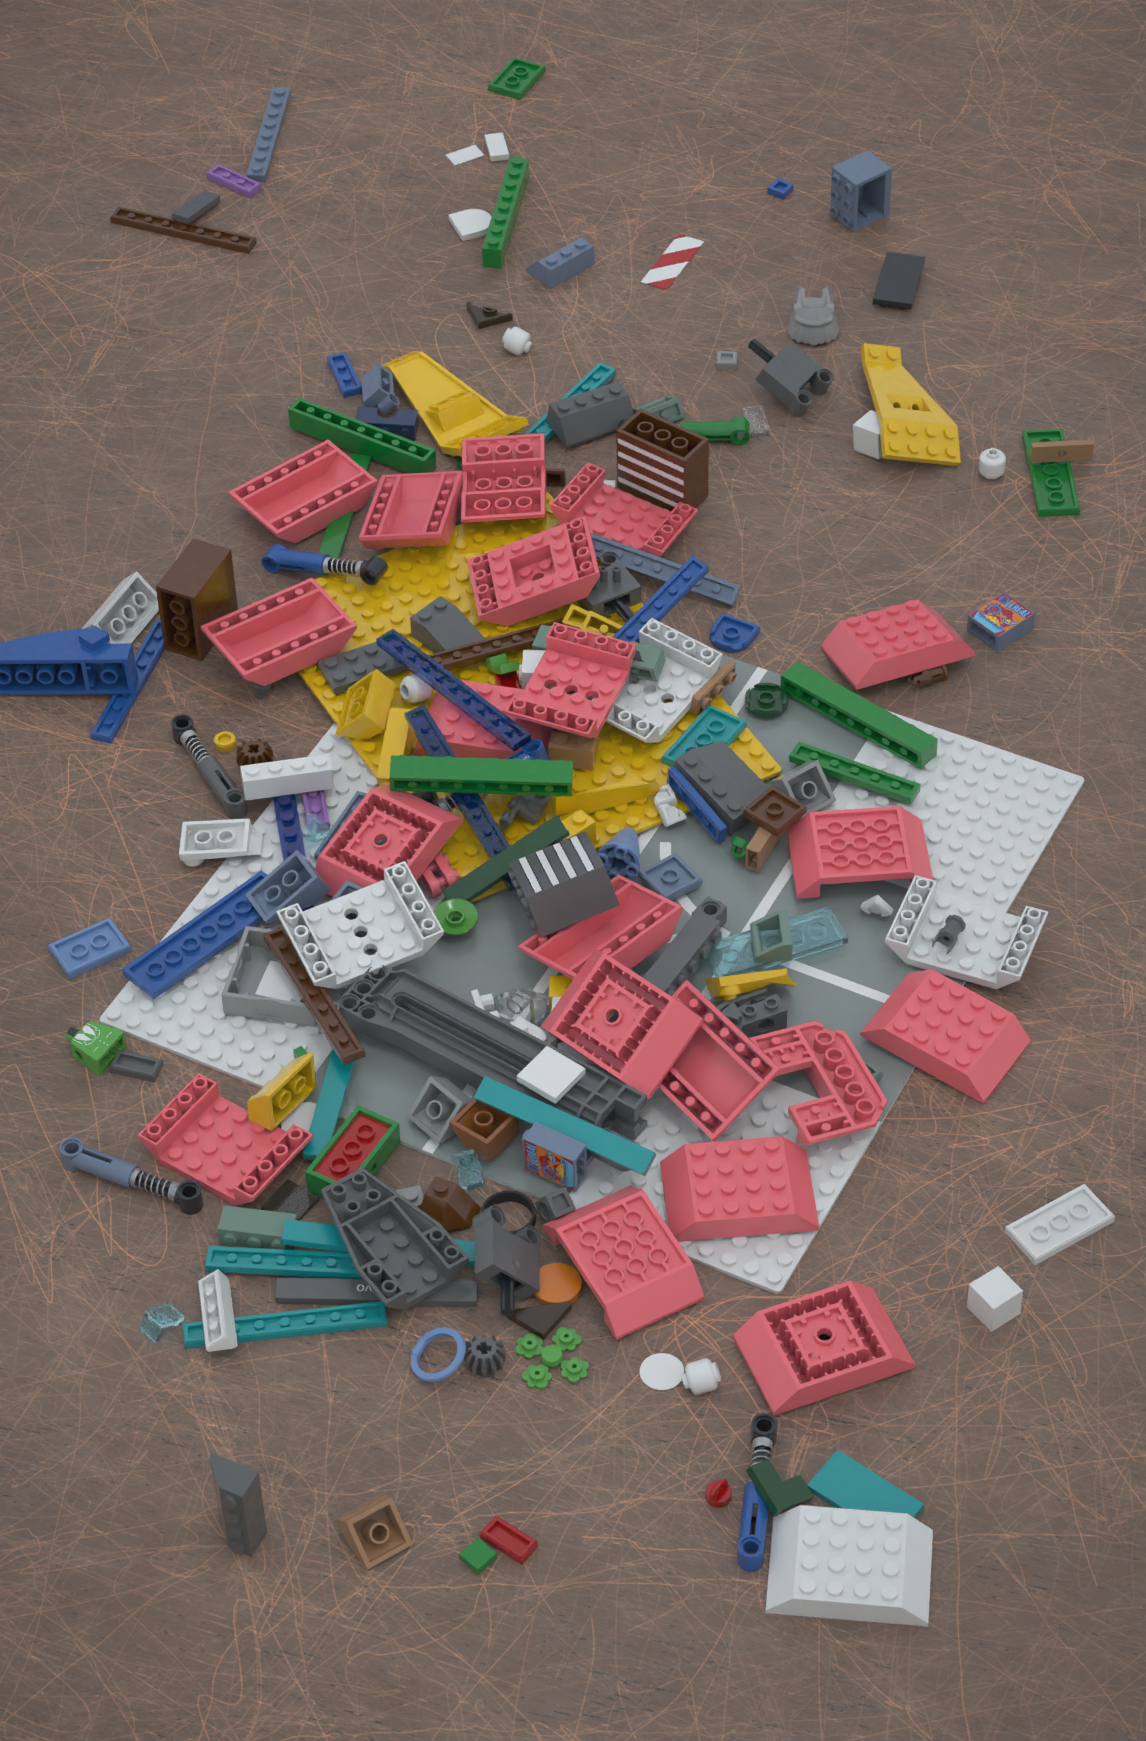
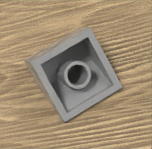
[770,760,836,820]
[406,1076,472,1144]

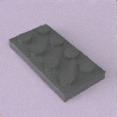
[317,635,415,694]

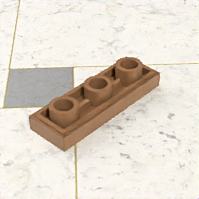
[1030,440,1094,463]
[690,660,737,715]

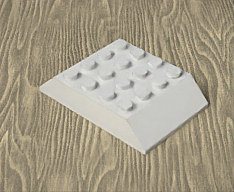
[765,1505,933,1627]

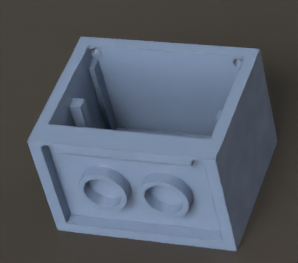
[830,150,892,232]

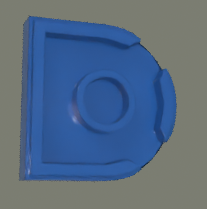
[710,613,760,653]

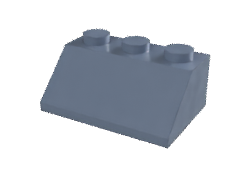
[526,237,595,289]

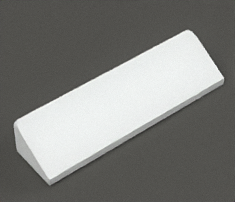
[198,1269,238,1352]

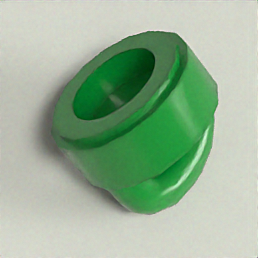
[730,836,749,859]

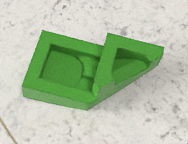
[483,653,520,674]

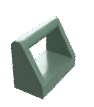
[632,395,685,422]
[750,910,793,962]

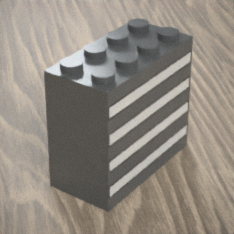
[508,831,619,937]

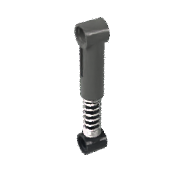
[171,714,248,819]

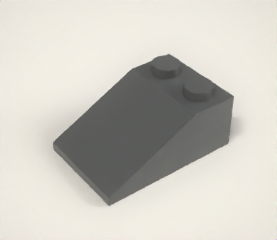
[410,596,485,653]

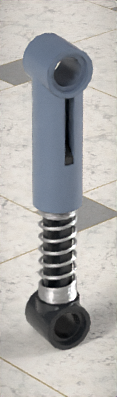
[59,1137,204,1215]

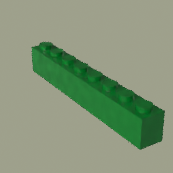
[482,157,529,269]
[288,398,437,474]
[780,661,938,769]
[390,755,573,796]

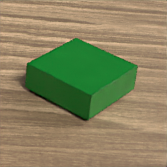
[459,1538,497,1574]

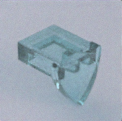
[306,814,331,844]

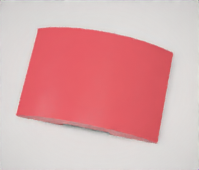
[461,433,547,523]

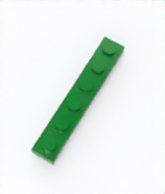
[789,742,921,805]

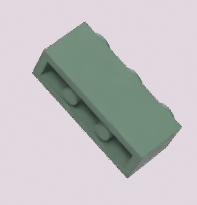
[217,1206,297,1250]

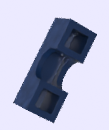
[355,406,419,441]

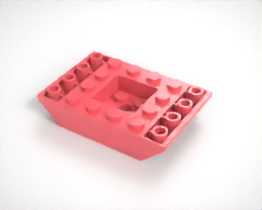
[467,516,600,626]
[315,784,463,898]
[541,948,704,1100]
[733,1280,916,1416]

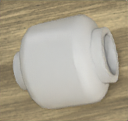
[502,327,532,356]
[979,448,1006,479]
[400,673,433,703]
[681,1358,721,1395]

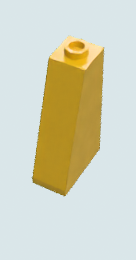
[376,707,416,787]

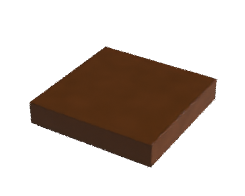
[743,786,807,837]

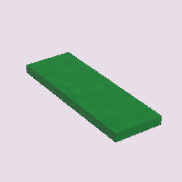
[1022,429,1080,517]

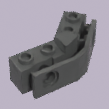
[717,988,787,1038]

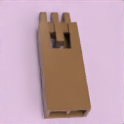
[745,827,784,872]

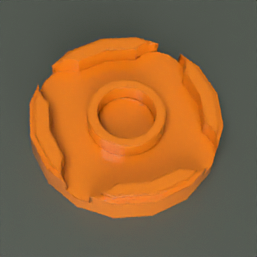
[533,1263,582,1305]

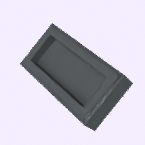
[109,1050,163,1083]

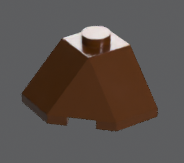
[420,1176,481,1232]

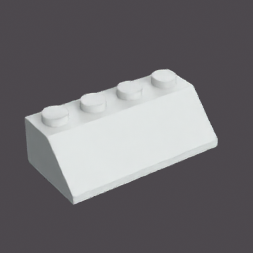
[82,572,159,644]
[239,754,334,801]

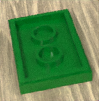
[488,57,546,100]

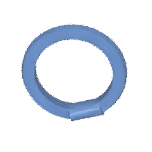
[410,1327,466,1382]

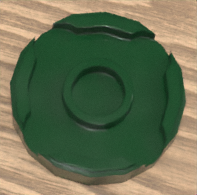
[745,682,788,718]

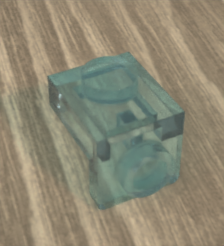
[451,1150,485,1191]

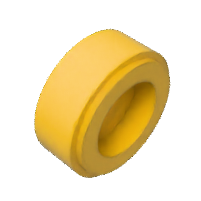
[214,731,236,752]

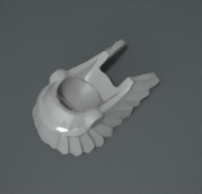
[787,286,840,346]

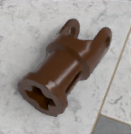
[906,664,948,687]

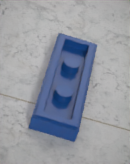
[327,352,362,398]

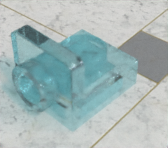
[140,1302,185,1343]

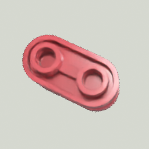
[419,852,460,898]

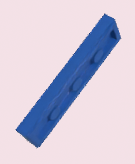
[667,765,727,843]

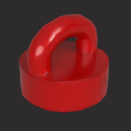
[705,1479,732,1508]

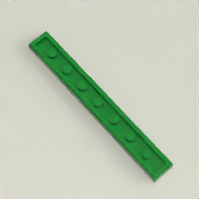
[319,454,371,561]

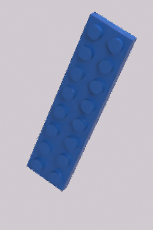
[122,870,267,999]

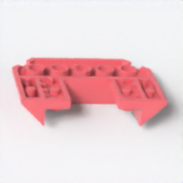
[749,1021,887,1145]

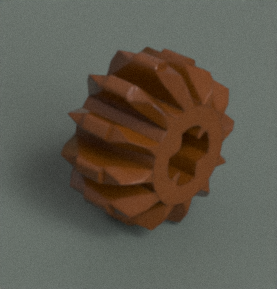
[236,738,274,766]

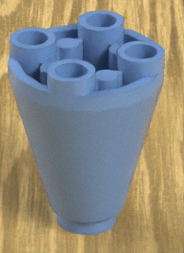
[597,828,640,880]

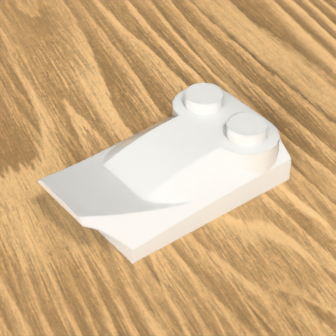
[179,819,263,866]

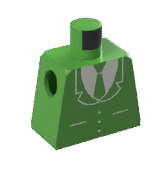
[66,1021,127,1076]

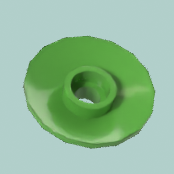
[434,899,478,936]

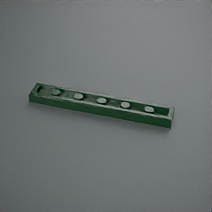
[442,815,570,902]

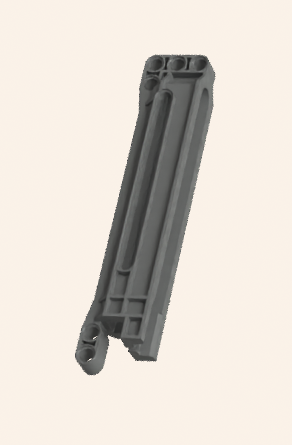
[339,965,647,1172]

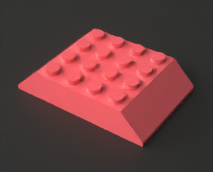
[228,440,378,544]
[359,471,463,550]
[201,578,357,686]
[821,599,975,690]
[413,679,558,759]
[518,875,683,979]
[860,969,1031,1104]
[658,980,781,1142]
[660,1136,819,1242]

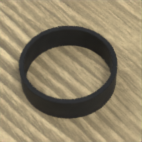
[481,1190,536,1234]

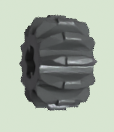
[464,1333,506,1378]

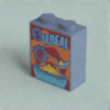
[967,592,1035,653]
[521,1122,587,1192]

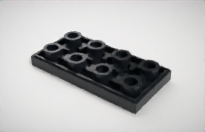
[873,252,925,310]

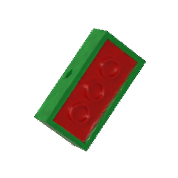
[305,1105,401,1197]

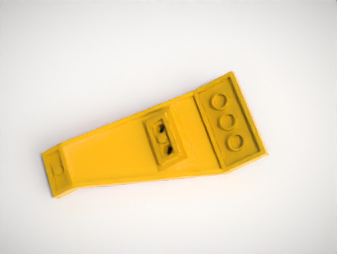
[861,343,961,466]
[381,351,529,458]

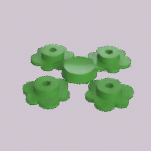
[515,1327,589,1389]

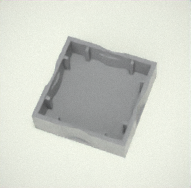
[221,926,328,1026]

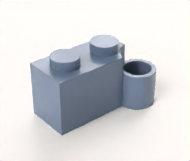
[362,363,400,415]

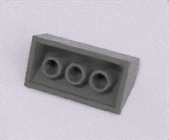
[546,381,634,448]
[210,1453,267,1557]

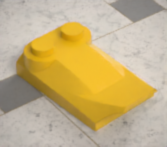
[706,969,797,1001]

